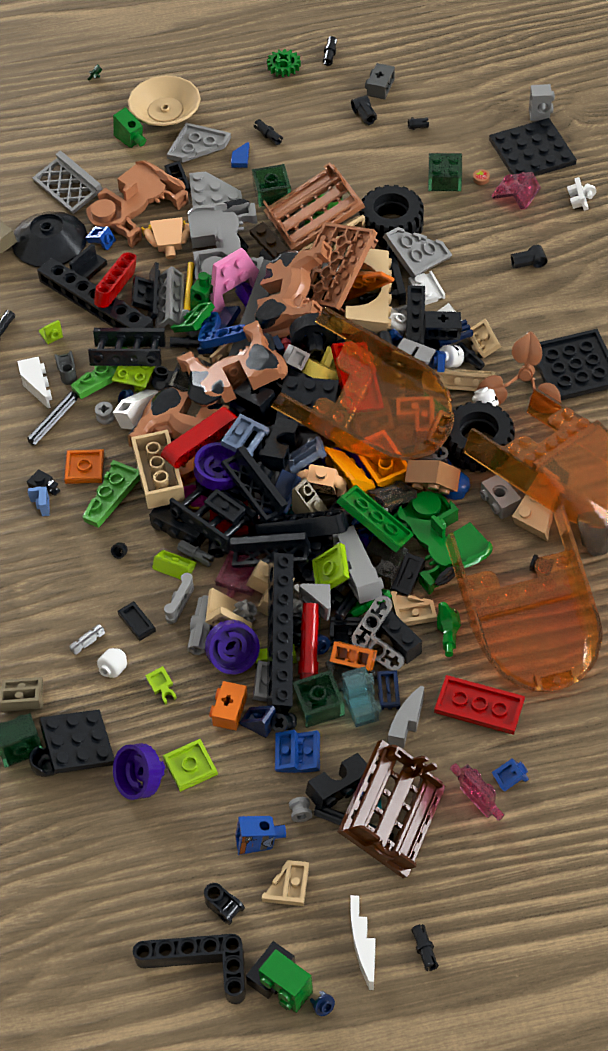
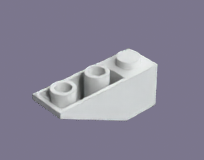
[17,357,52,408]
[113,389,159,429]

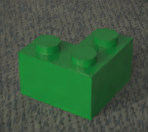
[259,949,313,1013]

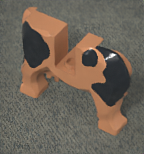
[255,240,332,338]
[177,320,288,406]
[128,387,239,466]

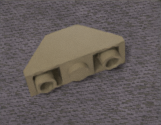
[292,478,328,514]

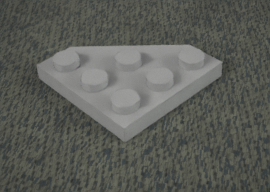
[167,122,231,163]
[189,171,242,207]
[383,227,452,278]

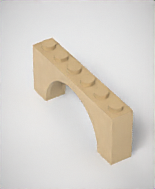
[343,246,392,334]

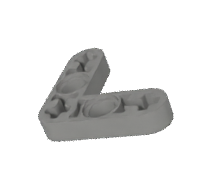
[352,596,404,670]

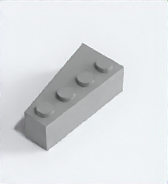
[332,525,384,604]

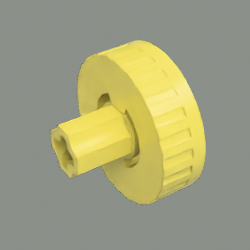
[300,346,341,389]

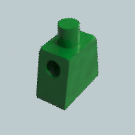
[113,107,147,148]
[190,272,213,311]

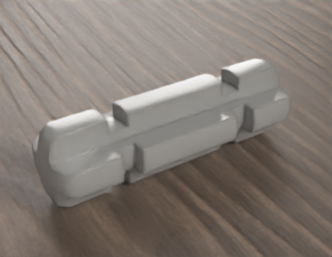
[69,624,105,655]

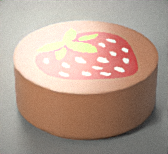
[473,169,490,185]

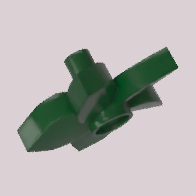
[87,64,102,80]

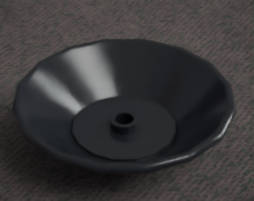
[12,211,88,267]

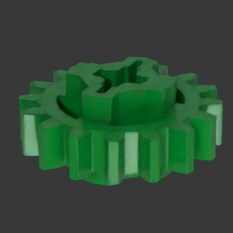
[267,49,301,77]

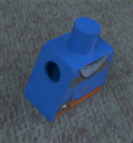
[235,816,286,855]

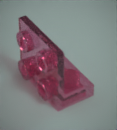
[492,172,541,209]

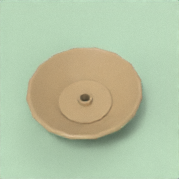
[128,75,201,126]

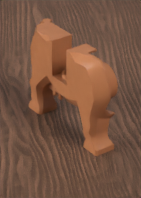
[86,160,189,248]

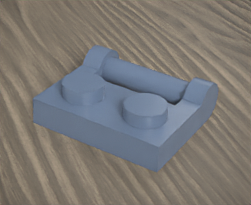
[221,414,270,457]
[288,436,327,475]

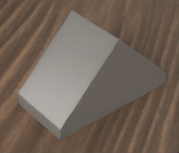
[298,583,331,621]

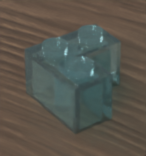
[342,666,382,728]

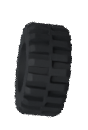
[359,185,424,248]
[443,401,515,473]

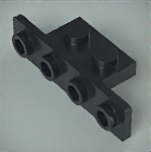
[131,262,161,320]

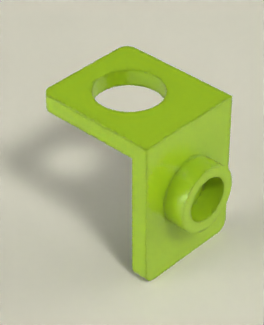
[39,320,63,344]

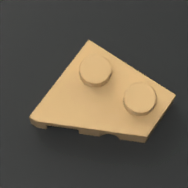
[391,591,437,626]
[262,860,309,906]

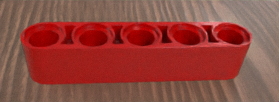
[94,252,137,308]
[161,407,238,469]

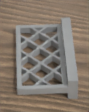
[32,150,103,214]

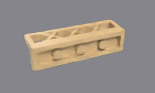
[423,368,495,391]

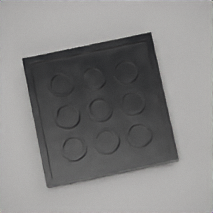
[489,118,577,182]
[537,329,608,400]

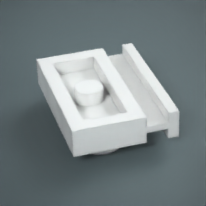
[408,271,445,305]

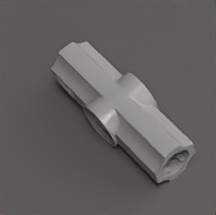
[187,595,213,655]

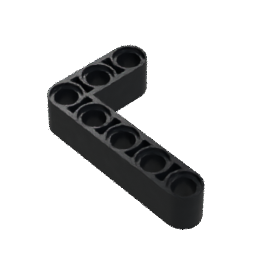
[253,495,354,537]
[133,934,246,1004]

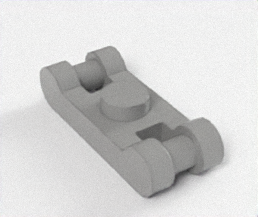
[164,573,194,624]

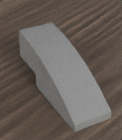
[388,686,424,748]

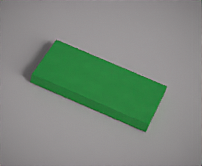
[337,485,414,552]

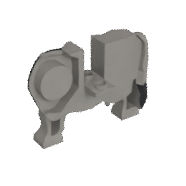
[187,199,264,280]

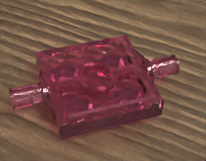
[215,551,260,599]
[450,763,505,821]

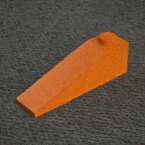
[328,271,394,302]

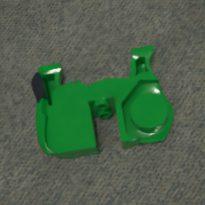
[393,491,493,595]

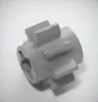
[233,599,257,622]

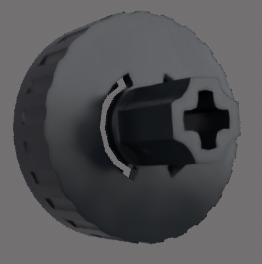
[289,313,338,359]

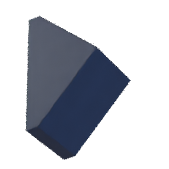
[239,705,276,738]

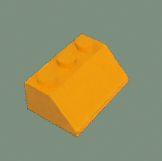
[351,430,408,490]
[324,447,376,499]

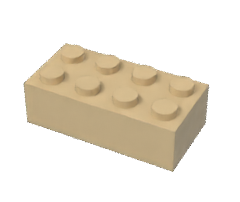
[131,430,185,509]

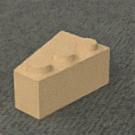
[512,469,561,542]

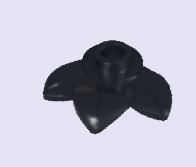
[151,366,184,391]

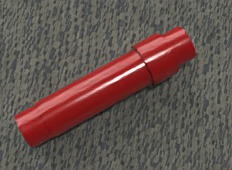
[298,603,319,685]

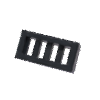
[164,161,191,191]

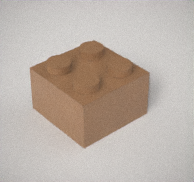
[405,460,461,495]

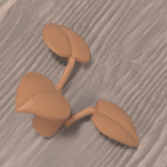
[477,331,562,413]

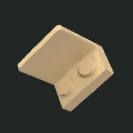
[205,588,252,628]

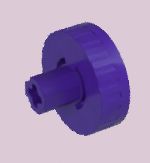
[193,442,242,491]
[205,619,260,674]
[113,743,166,800]

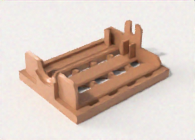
[263,162,365,251]
[306,222,378,315]

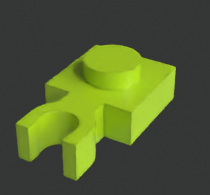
[145,666,177,705]

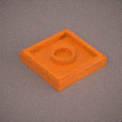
[64,449,105,484]

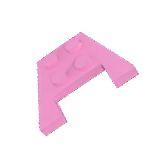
[210,248,259,313]

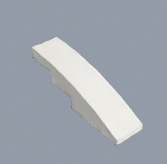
[350,895,376,990]

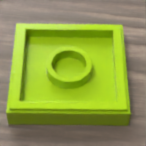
[312,543,350,590]
[162,739,218,792]

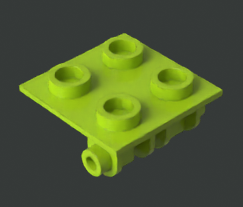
[112,366,155,393]

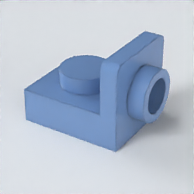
[28,486,50,516]

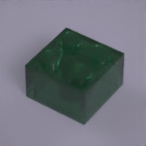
[428,153,462,191]
[252,164,291,207]
[293,670,345,728]
[0,713,43,768]

